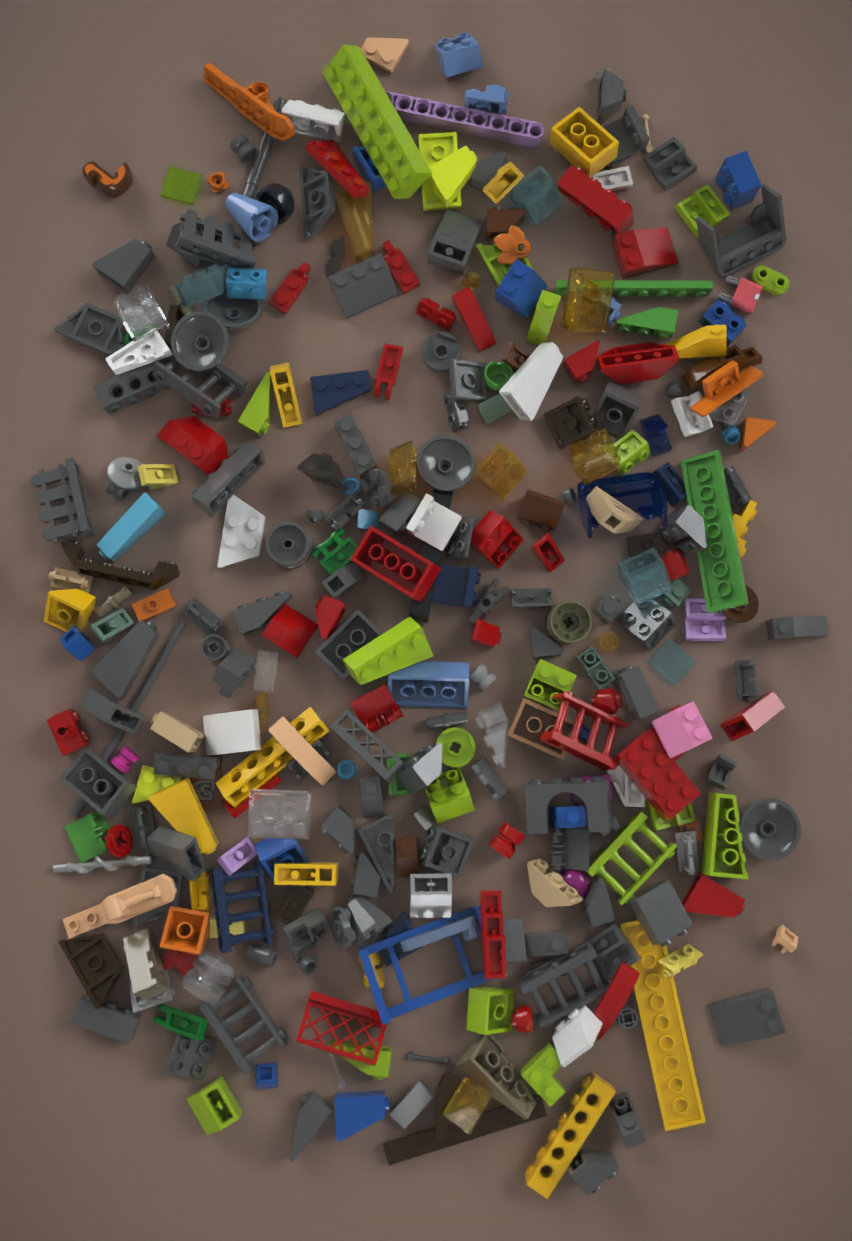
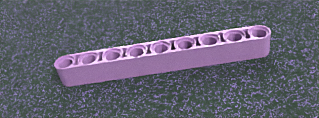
[385,91,544,147]

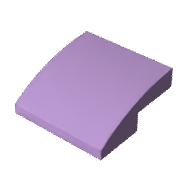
[684,598,726,641]

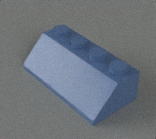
[388,661,469,708]

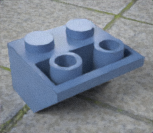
[434,33,483,77]

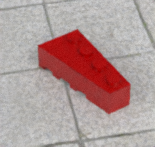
[557,165,634,235]

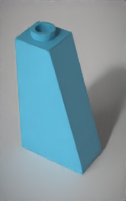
[96,492,166,562]

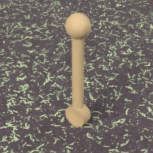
[641,114,653,154]

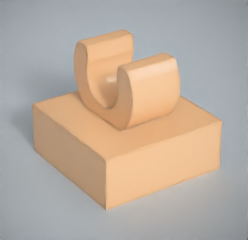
[772,924,798,953]

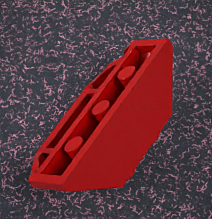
[597,342,679,384]
[157,415,228,476]

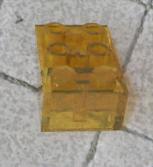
[389,441,417,494]

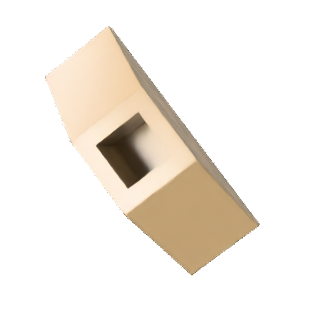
[584,486,643,534]
[527,858,583,907]

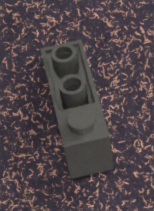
[233,590,293,635]

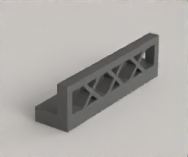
[330,709,404,784]

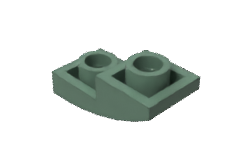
[576,645,616,690]

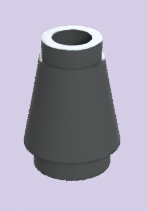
[246,944,278,968]

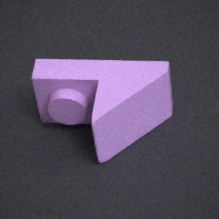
[217,837,258,876]

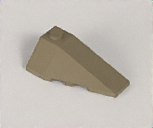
[456,1034,536,1120]

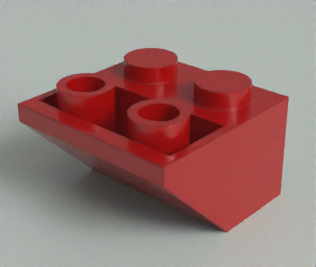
[470,510,524,569]

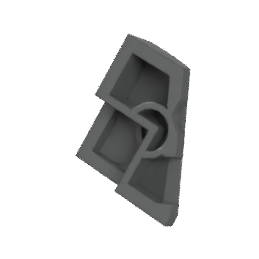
[472,756,509,801]
[282,908,329,963]

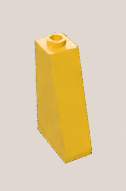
[149,777,219,855]

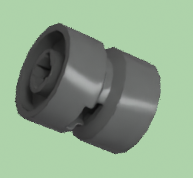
[201,634,231,662]

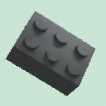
[315,609,383,681]

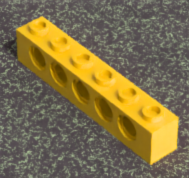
[216,706,330,808]
[525,1072,616,1199]

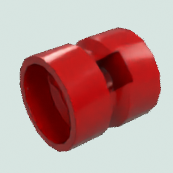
[488,821,525,859]

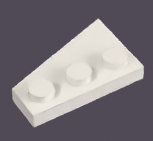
[106,327,173,375]

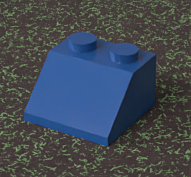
[494,259,548,319]

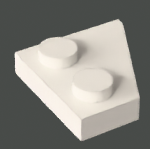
[606,766,645,807]

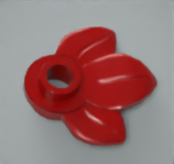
[163,949,203,977]

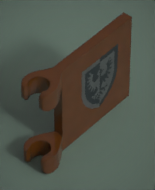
[181,755,223,810]

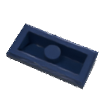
[650,462,687,507]

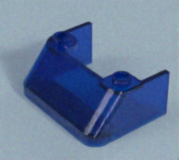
[577,472,667,538]

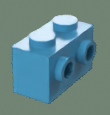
[226,267,268,300]

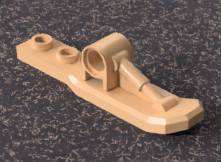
[62,874,177,938]

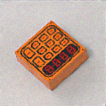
[678,820,704,841]

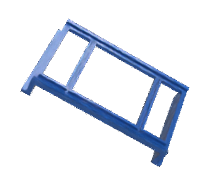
[358,906,507,1025]

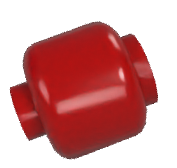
[592,688,622,715]

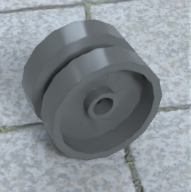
[266,522,312,569]

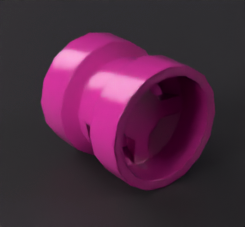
[111,746,140,774]

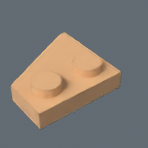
[361,37,409,74]

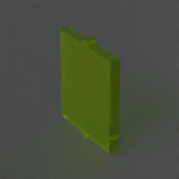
[161,166,202,205]

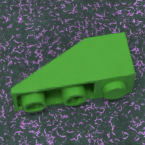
[614,307,678,340]

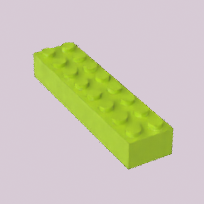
[322,44,432,199]

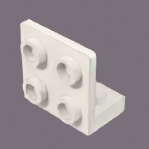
[406,493,462,551]

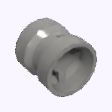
[469,664,497,691]

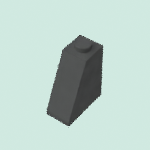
[92,239,155,293]
[79,688,144,734]
[146,826,206,881]

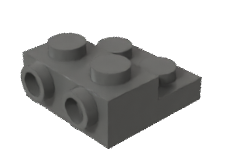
[418,824,474,878]

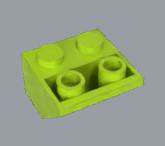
[524,659,577,711]
[424,767,475,824]
[186,1076,243,1135]

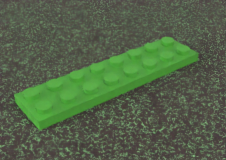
[681,450,749,613]

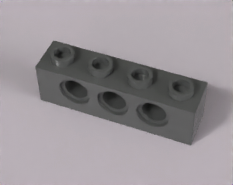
[93,357,174,413]

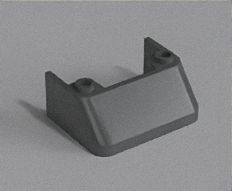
[696,184,786,277]

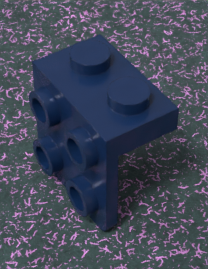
[432,564,481,609]

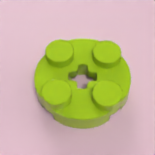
[436,727,476,768]

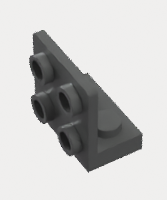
[603,105,650,164]
[617,593,677,652]

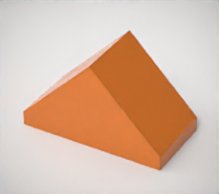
[739,417,777,452]

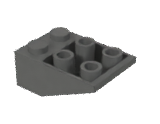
[428,209,484,275]

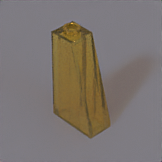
[334,181,375,263]

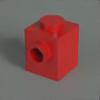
[660,549,691,581]

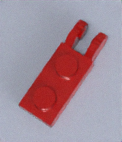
[373,343,404,400]

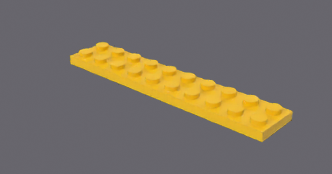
[619,919,706,1131]

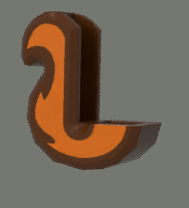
[82,161,133,197]

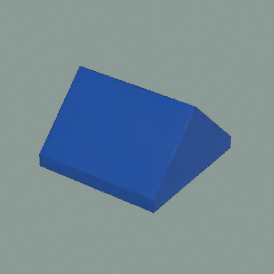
[352,147,386,193]

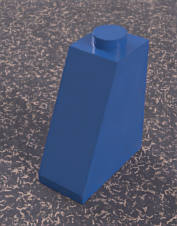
[335,1090,390,1141]

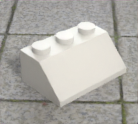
[281,100,346,143]

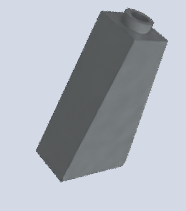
[90,620,160,700]

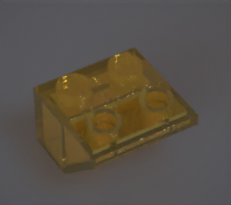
[571,428,620,485]
[473,441,529,501]

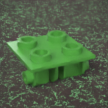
[65,811,117,863]

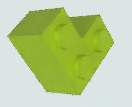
[520,1041,565,1107]

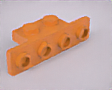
[691,360,763,417]

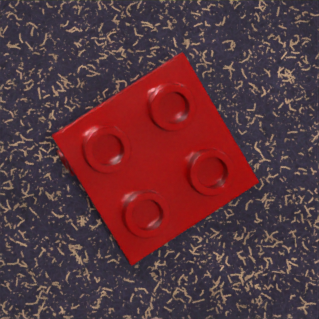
[350,684,404,733]

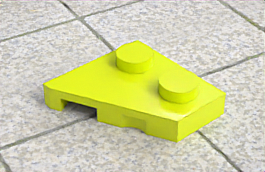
[132,765,181,803]

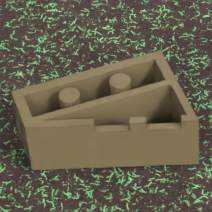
[123,929,170,1000]

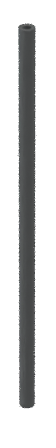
[70,620,187,817]

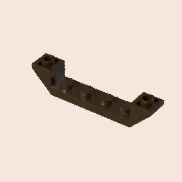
[61,540,180,590]

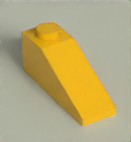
[667,325,727,358]
[270,362,302,428]
[274,862,338,886]

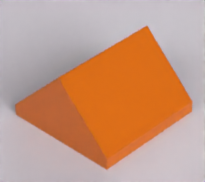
[159,906,210,955]

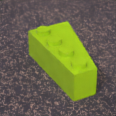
[343,617,434,685]
[701,792,749,880]

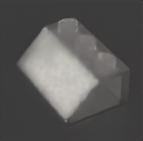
[247,789,311,839]

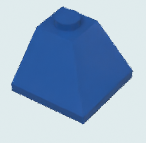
[255,835,310,881]

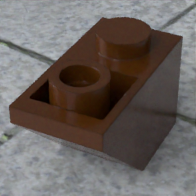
[486,207,526,239]

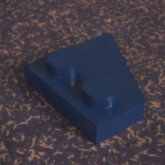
[379,911,423,967]

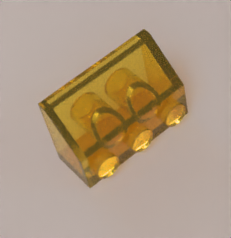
[561,268,616,333]

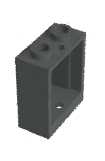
[615,665,659,720]

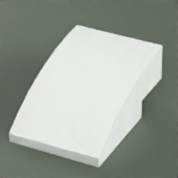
[203,709,262,756]

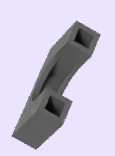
[524,776,612,834]

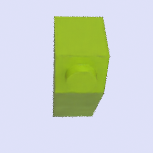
[238,371,273,438]
[329,1040,392,1080]

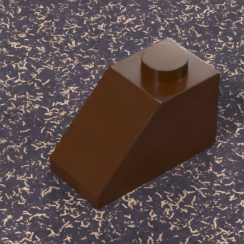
[395,835,419,878]

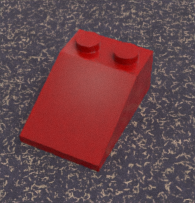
[612,227,678,279]

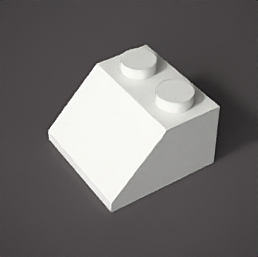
[552,1006,603,1068]

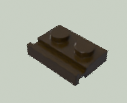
[268,885,315,925]

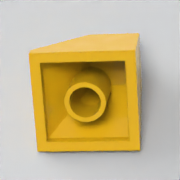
[43,589,96,632]

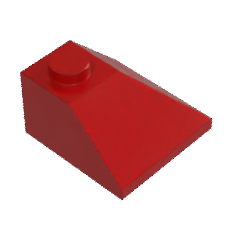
[315,595,347,641]
[262,604,319,658]

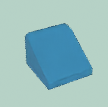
[357,509,379,531]

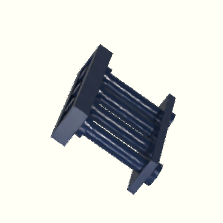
[210,861,274,953]

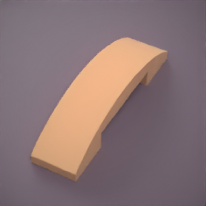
[268,716,337,786]

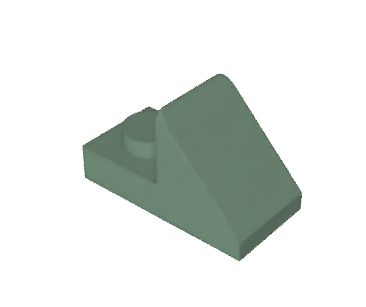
[90,608,135,643]

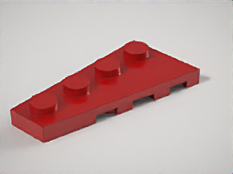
[305,140,370,198]

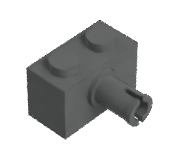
[212,648,256,698]

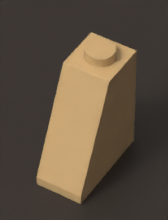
[151,711,205,752]

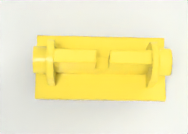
[658,944,703,978]

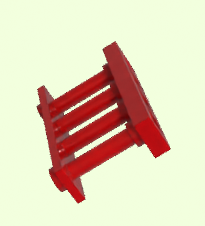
[540,691,628,770]

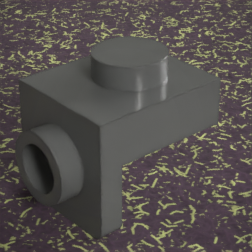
[705,754,738,790]

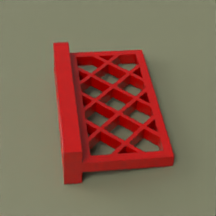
[296,990,388,1066]

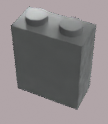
[628,880,693,947]

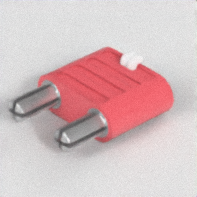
[718,275,763,314]

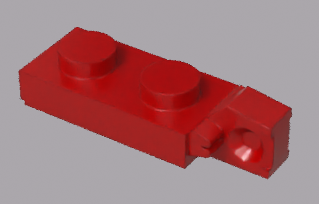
[382,240,420,294]
[269,261,311,315]

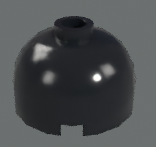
[256,183,295,224]

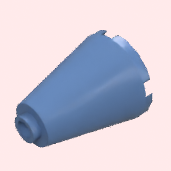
[225,193,278,242]

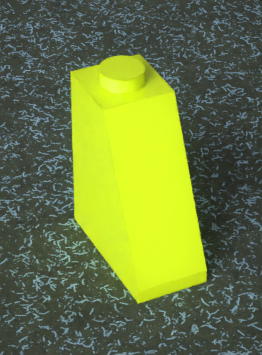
[428,145,477,208]

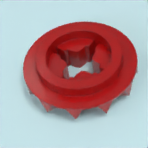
[104,825,133,857]

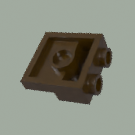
[543,396,599,450]

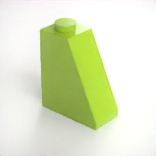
[526,290,561,346]

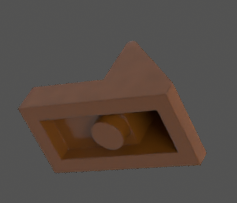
[501,342,530,373]

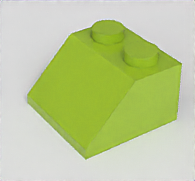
[466,986,515,1035]

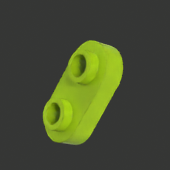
[751,266,790,295]

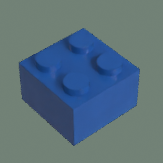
[716,150,762,210]

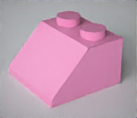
[651,701,712,758]

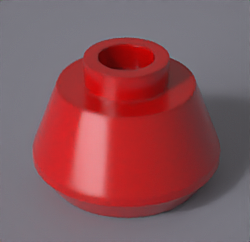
[510,1005,533,1034]

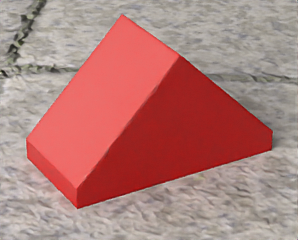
[531,533,565,573]

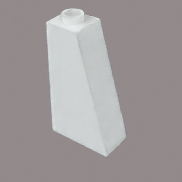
[499,342,563,421]

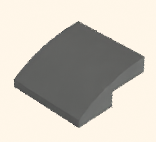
[643,137,697,191]
[587,924,641,981]

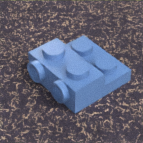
[464,84,509,115]

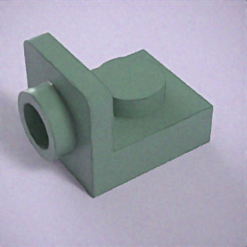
[660,578,692,609]

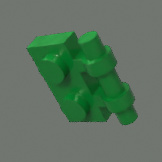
[311,529,358,575]

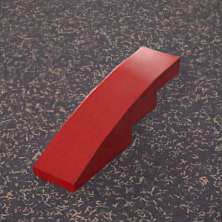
[480,890,506,979]

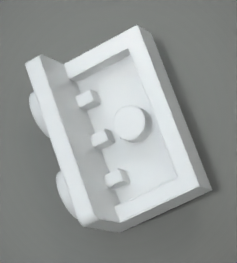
[671,391,713,437]

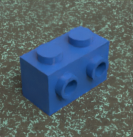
[699,299,747,347]

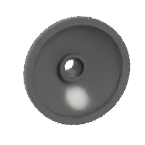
[203,288,262,330]
[171,311,229,371]
[416,435,476,491]
[739,798,801,860]

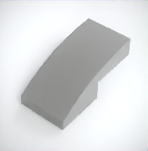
[389,1081,434,1129]

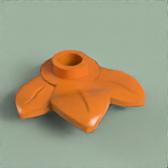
[494,226,531,265]

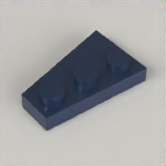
[310,370,371,417]

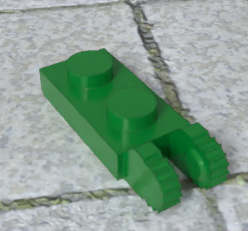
[153,1004,208,1041]

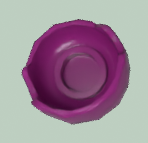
[559,869,590,897]

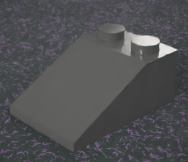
[60,747,138,818]
[708,987,786,1045]

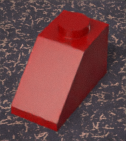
[563,340,600,384]
[471,619,502,648]

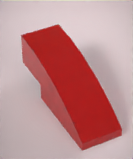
[452,287,496,353]

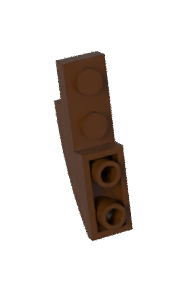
[681,345,762,389]

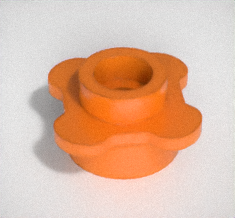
[207,172,229,194]

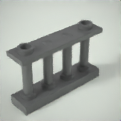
[153,358,247,420]
[516,941,610,1028]
[198,974,288,1076]

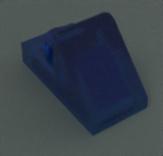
[640,414,672,457]

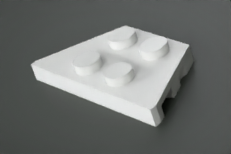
[217,495,266,569]

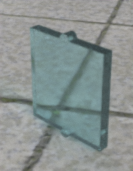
[648,639,696,686]

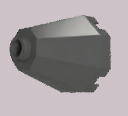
[344,895,395,948]

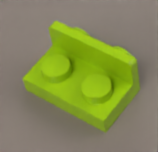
[603,429,650,477]

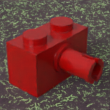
[46,709,90,756]

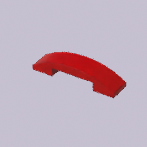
[592,962,640,1040]

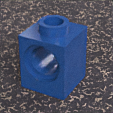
[59,626,95,661]

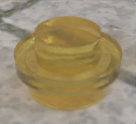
[462,272,482,290]
[600,631,620,651]

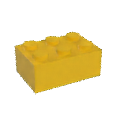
[550,107,619,178]

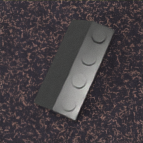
[191,441,265,518]

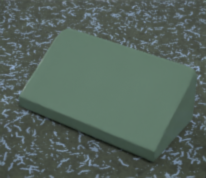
[477,393,513,426]

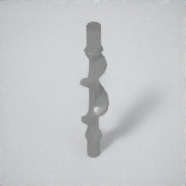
[53,855,153,874]

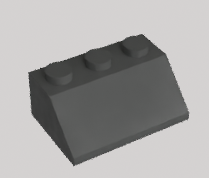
[328,253,398,319]

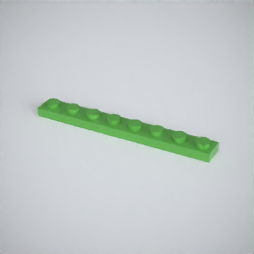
[555,280,713,298]

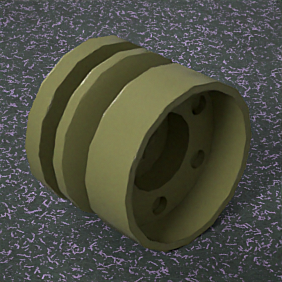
[545,601,592,643]

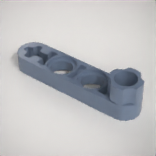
[400,915,481,952]

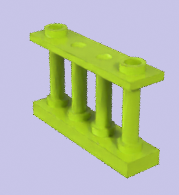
[586,811,677,905]

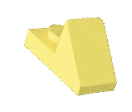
[137,464,179,490]

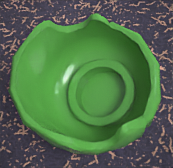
[484,361,514,391]

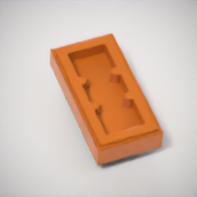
[131,588,177,622]

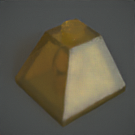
[442,1077,492,1135]

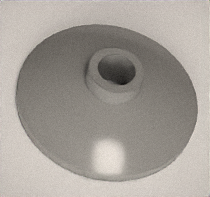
[107,457,142,489]

